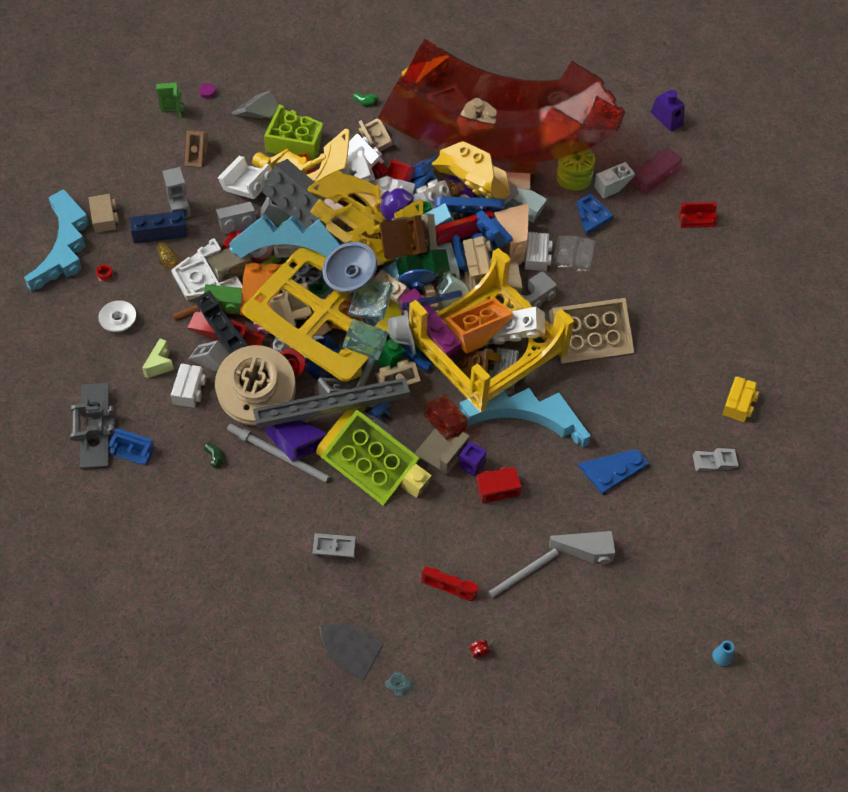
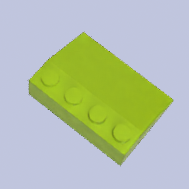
[321,410,421,505]

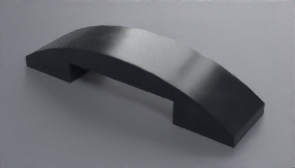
[194,290,248,354]

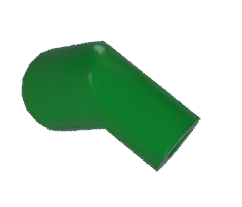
[353,92,379,107]

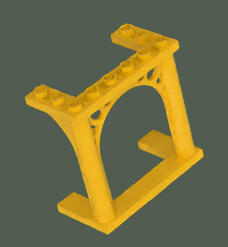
[409,248,574,413]

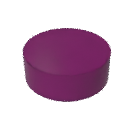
[199,83,216,99]

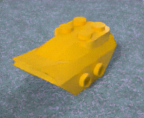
[432,141,511,199]

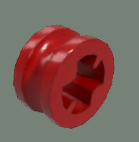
[96,264,113,282]
[469,640,491,658]

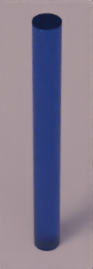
[402,290,462,311]

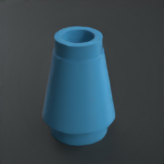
[712,641,734,666]

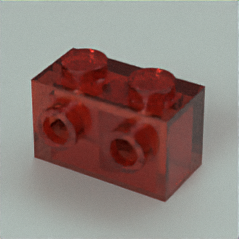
[424,395,468,440]

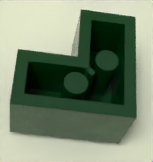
[396,249,450,278]

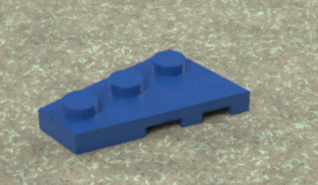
[578,449,649,495]

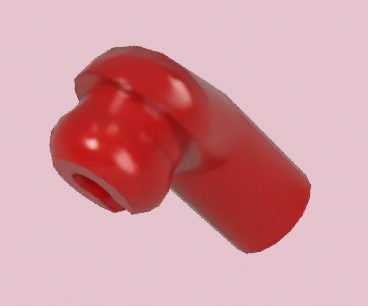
[222,230,243,250]

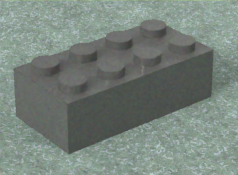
[262,159,340,229]

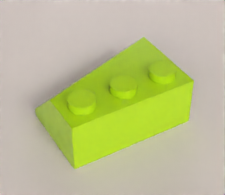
[264,104,323,160]

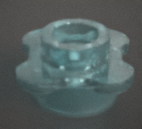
[385,671,411,697]

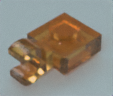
[446,180,465,197]

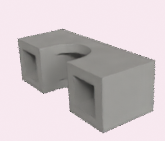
[162,167,191,218]
[501,271,557,308]

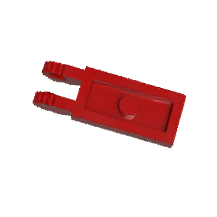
[421,566,479,601]

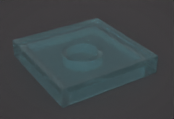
[348,281,393,320]

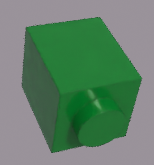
[374,339,405,368]

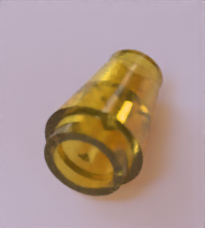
[157,242,177,268]

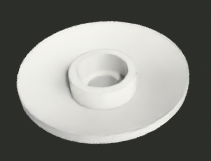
[99,301,136,332]

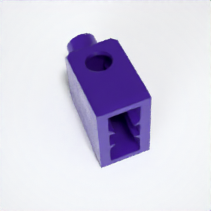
[651,90,685,132]

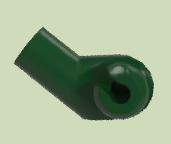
[204,442,224,468]

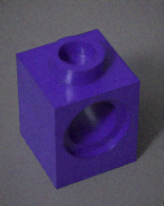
[459,441,487,476]

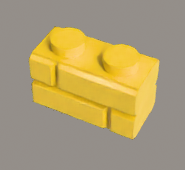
[722,376,759,422]

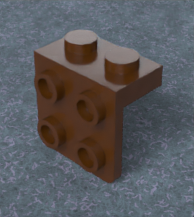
[379,215,428,259]
[456,349,502,390]

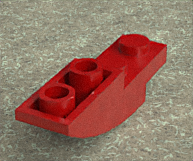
[187,312,265,346]

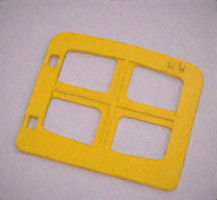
[242,247,402,382]

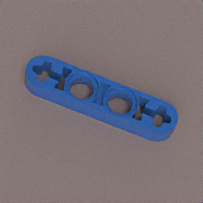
[435,197,505,213]

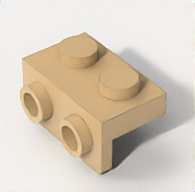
[359,118,394,152]

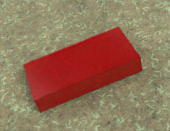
[388,159,415,182]

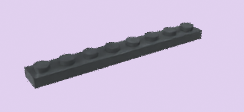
[253,378,410,428]

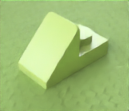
[142,339,174,378]

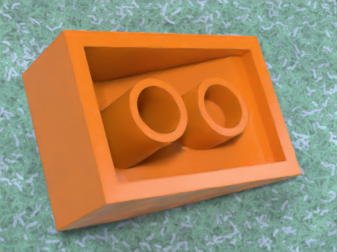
[240,263,282,315]
[445,297,513,354]

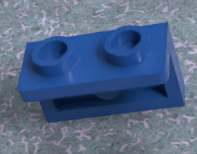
[476,211,513,248]

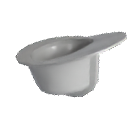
[388,310,416,355]

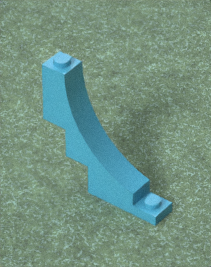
[229,214,344,259]
[458,388,590,448]

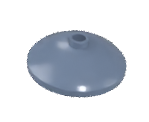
[322,242,377,293]

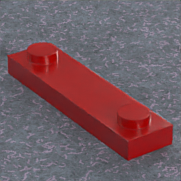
[435,210,494,246]

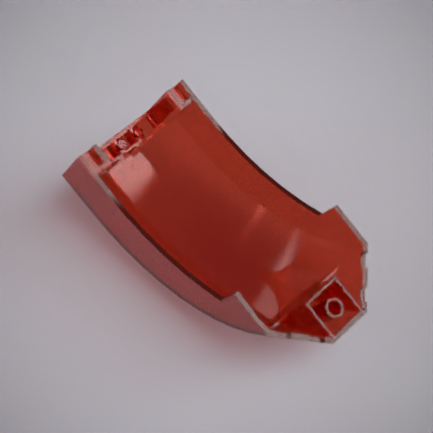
[377,38,625,163]

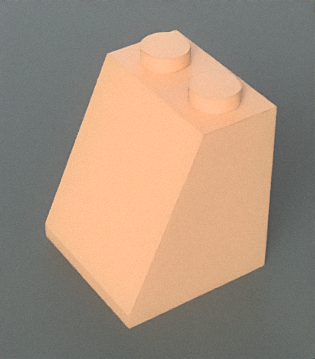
[494,203,529,265]

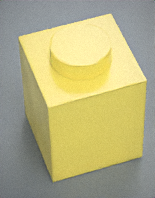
[401,464,431,498]

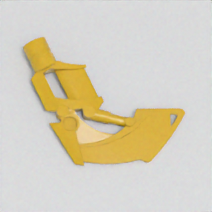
[252,129,350,182]
[308,170,395,267]
[310,199,423,266]

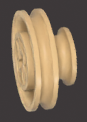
[215,345,296,426]

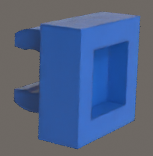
[365,402,391,424]

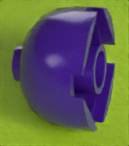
[380,188,414,221]

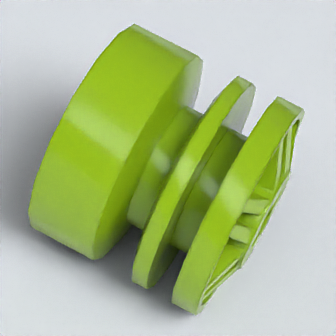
[556,145,595,191]

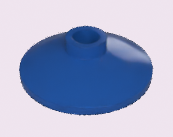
[398,269,436,290]

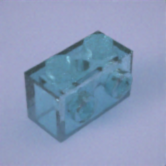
[342,319,388,360]

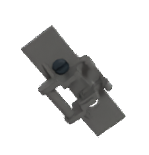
[70,383,115,469]

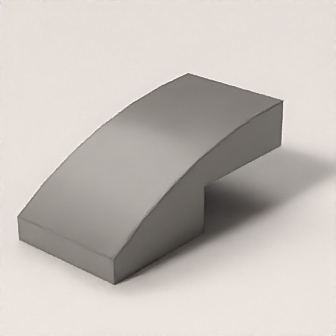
[693,448,738,472]

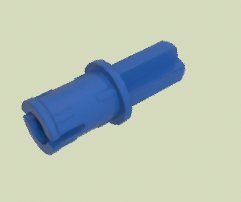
[400,344,432,371]

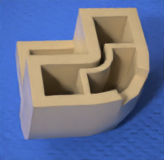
[269,283,314,326]

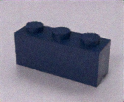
[130,211,187,243]

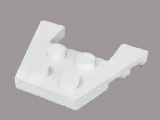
[171,238,242,300]

